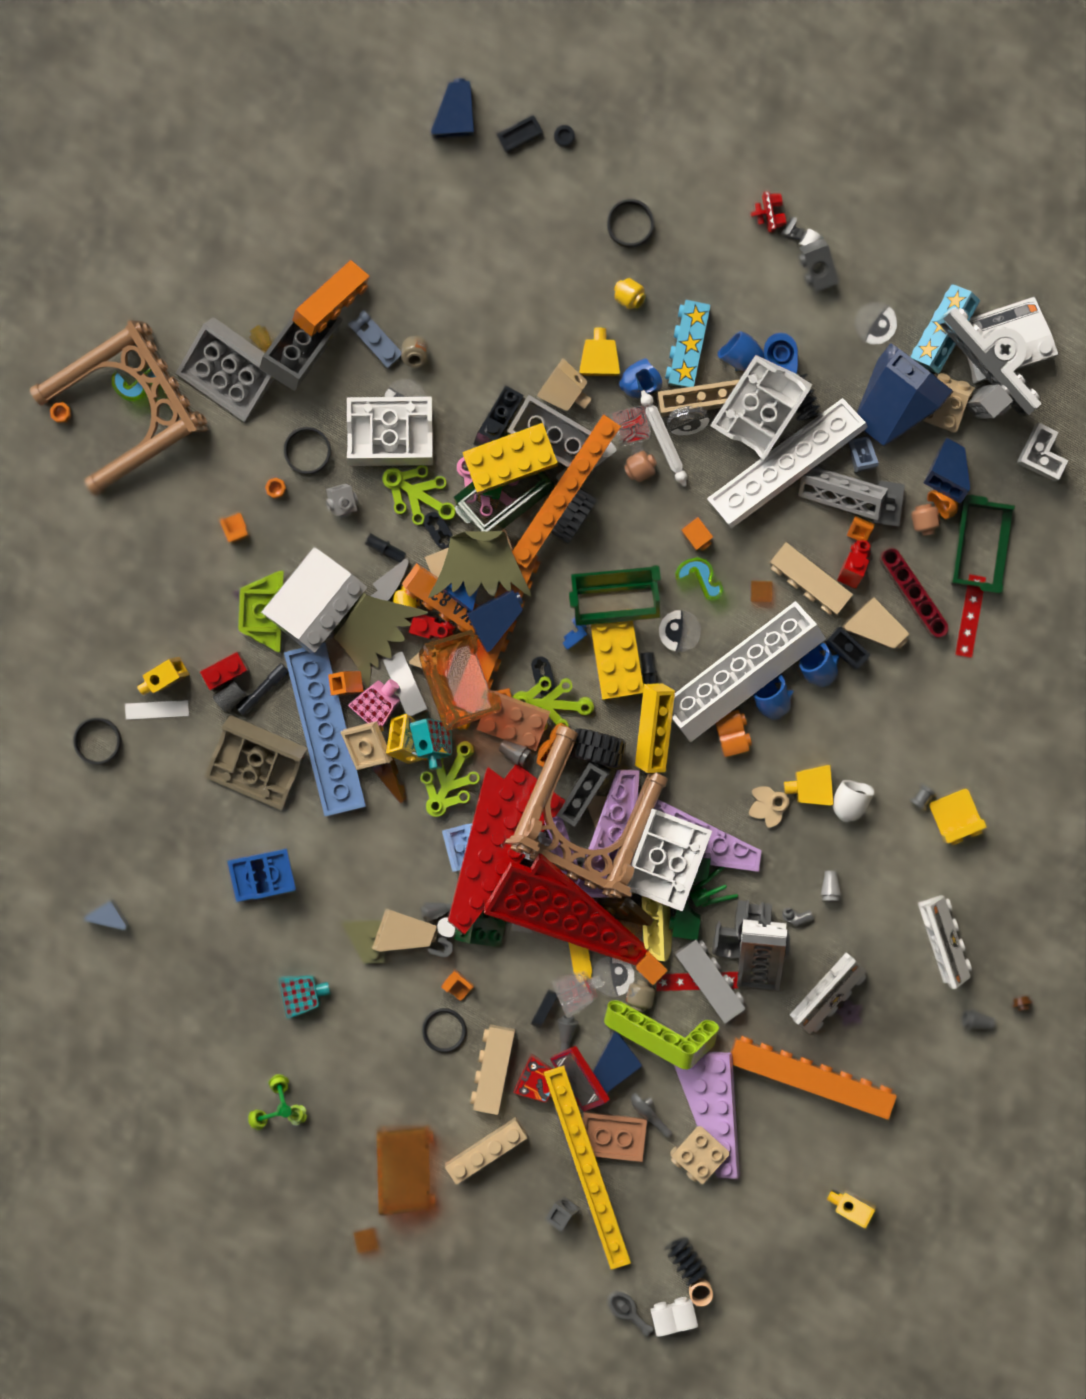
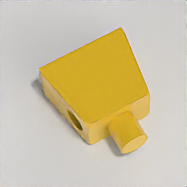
[579,327,620,376]
[784,764,833,805]

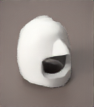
[833,780,874,822]

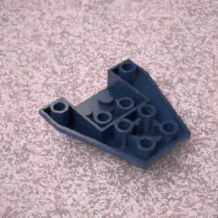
[857,343,954,447]

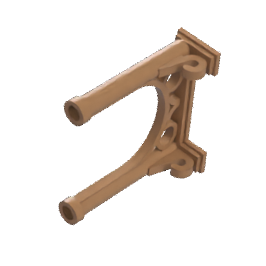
[30,320,209,496]
[505,726,668,899]

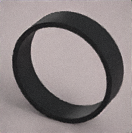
[607,199,654,248]
[284,427,331,474]
[73,718,121,764]

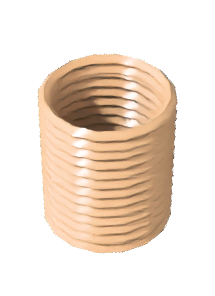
[689,1278,713,1307]

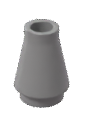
[820,871,841,902]

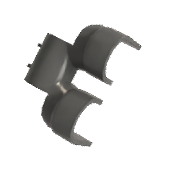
[712,900,790,963]

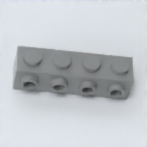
[966,384,1013,419]

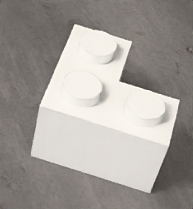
[1017,423,1068,482]

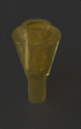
[248,324,272,351]

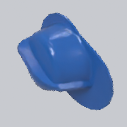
[764,333,798,374]

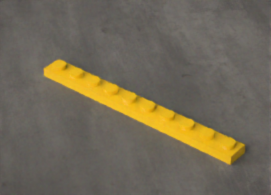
[544,1066,631,1270]

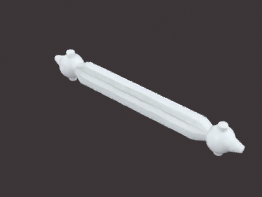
[641,390,687,487]

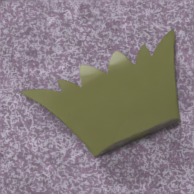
[428,531,531,598]
[334,592,428,689]

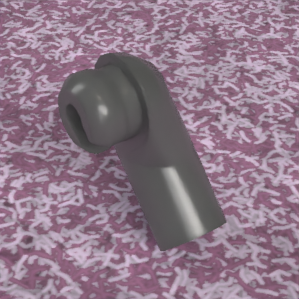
[782,907,814,926]

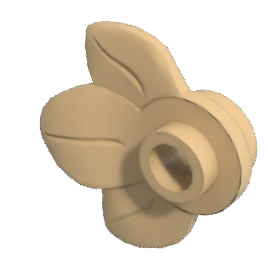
[749,786,789,828]

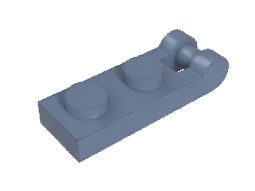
[348,310,401,368]

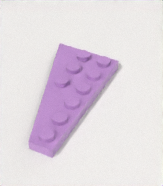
[576,770,639,897]
[635,800,761,872]
[674,1052,740,1179]

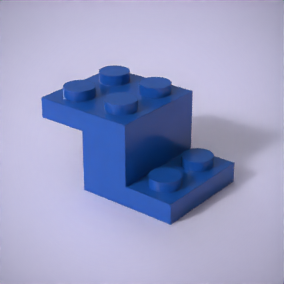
[227,848,297,902]

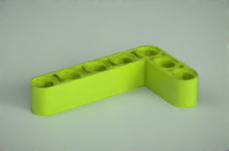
[604,1000,719,1070]

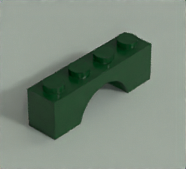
[669,853,711,940]

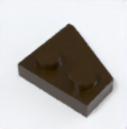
[598,896,654,926]

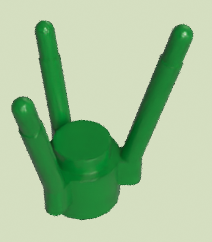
[690,866,738,908]

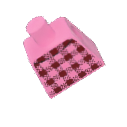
[348,679,400,727]

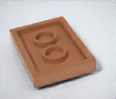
[477,690,550,751]
[583,1112,647,1162]

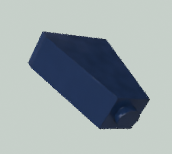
[431,78,474,139]
[923,438,970,503]
[466,590,523,652]
[592,1031,642,1093]

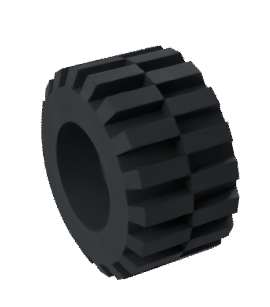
[570,728,627,768]

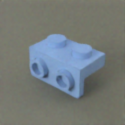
[442,823,472,872]

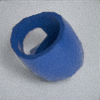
[717,331,764,372]
[619,358,663,398]
[799,643,839,688]
[753,675,794,720]

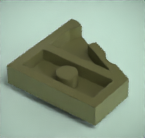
[342,920,385,963]

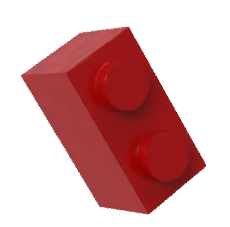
[200,652,250,690]

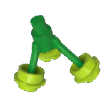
[248,1074,307,1130]

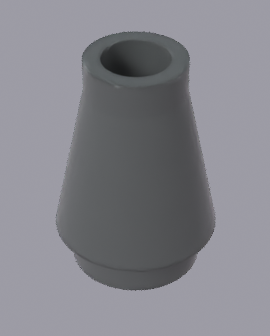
[499,740,532,766]
[962,1009,995,1030]

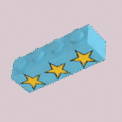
[911,284,980,374]
[665,300,711,388]

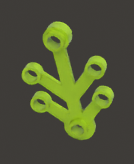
[382,465,456,525]
[512,676,594,730]
[420,741,481,817]

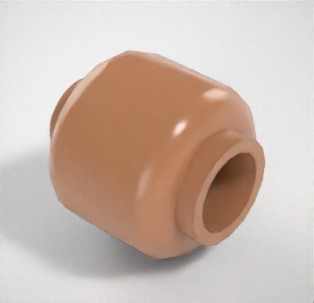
[624,451,657,482]
[911,503,941,536]

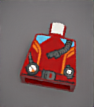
[514,1054,553,1102]

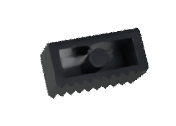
[824,627,870,670]

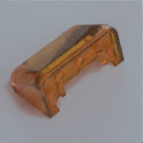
[419,630,502,731]
[376,1124,435,1216]

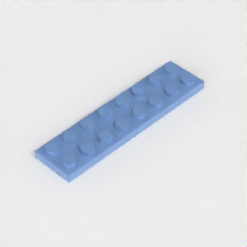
[284,642,366,816]

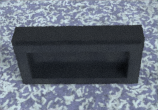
[496,114,544,154]

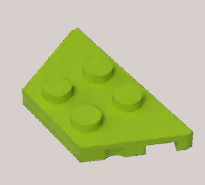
[238,570,284,652]

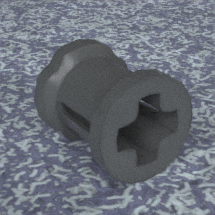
[910,784,937,811]

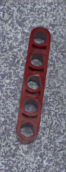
[880,548,948,637]

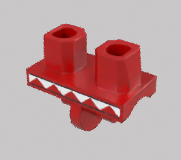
[750,191,787,233]

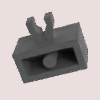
[869,481,905,527]

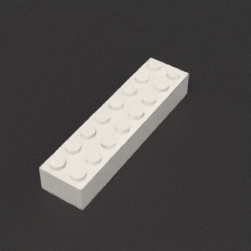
[672,601,826,742]

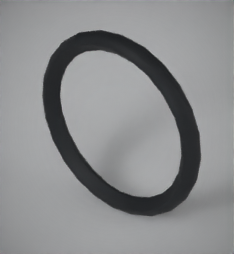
[422,1008,466,1053]

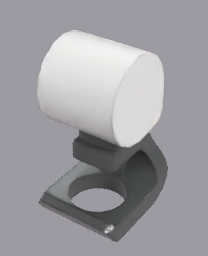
[781,217,823,247]
[428,917,455,957]

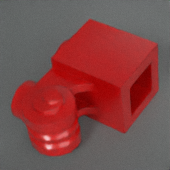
[837,540,871,589]
[409,614,455,642]

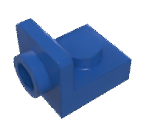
[562,617,588,650]

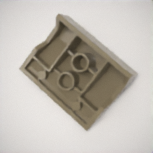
[205,715,308,810]

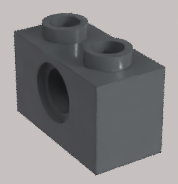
[798,238,839,292]

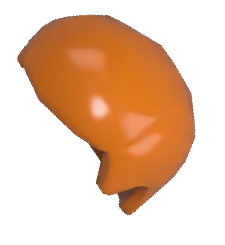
[927,490,958,520]

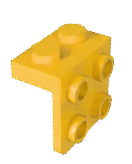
[929,788,987,845]

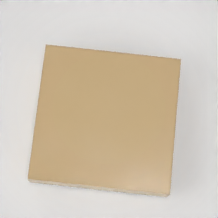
[341,721,393,770]

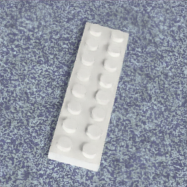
[707,398,868,529]

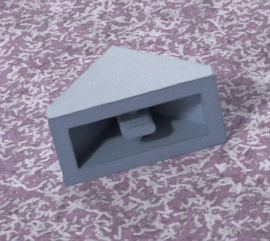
[848,436,879,473]
[84,899,129,930]

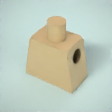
[537,358,592,411]

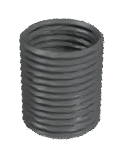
[213,680,247,713]

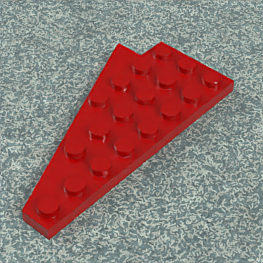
[447,764,565,935]
[484,853,647,966]

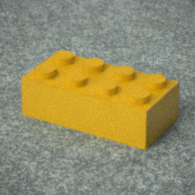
[462,423,558,495]
[590,609,644,699]

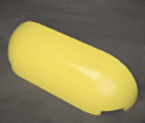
[642,896,672,961]

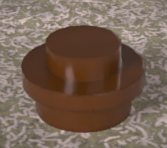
[1012,996,1033,1012]

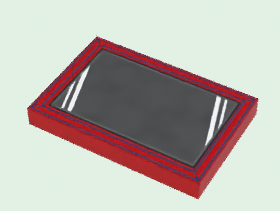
[549,1046,610,1112]

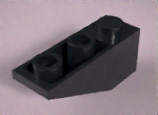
[473,385,524,447]

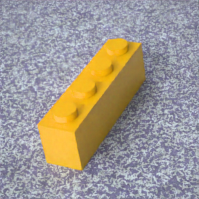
[635,683,675,773]

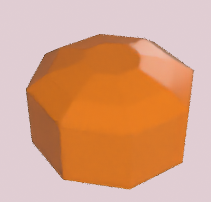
[50,402,71,423]
[265,477,287,499]

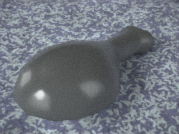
[631,1093,672,1138]
[608,1291,653,1337]

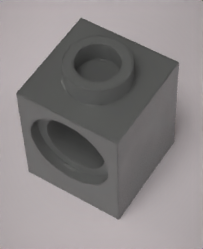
[545,1197,580,1232]

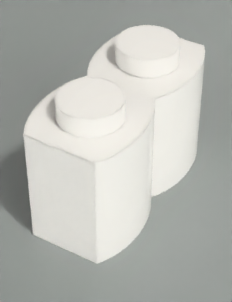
[650,1297,698,1337]

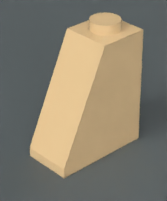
[842,597,909,649]
[372,909,438,952]

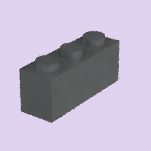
[557,762,611,827]

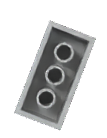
[507,395,591,469]

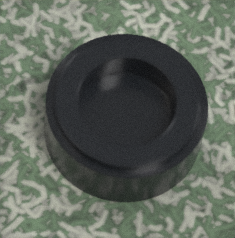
[554,125,575,147]

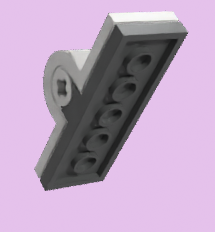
[936,307,1042,417]
[737,919,787,991]

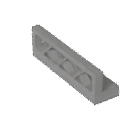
[798,467,888,520]

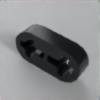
[424,512,453,549]
[531,656,555,695]
[531,989,558,1029]

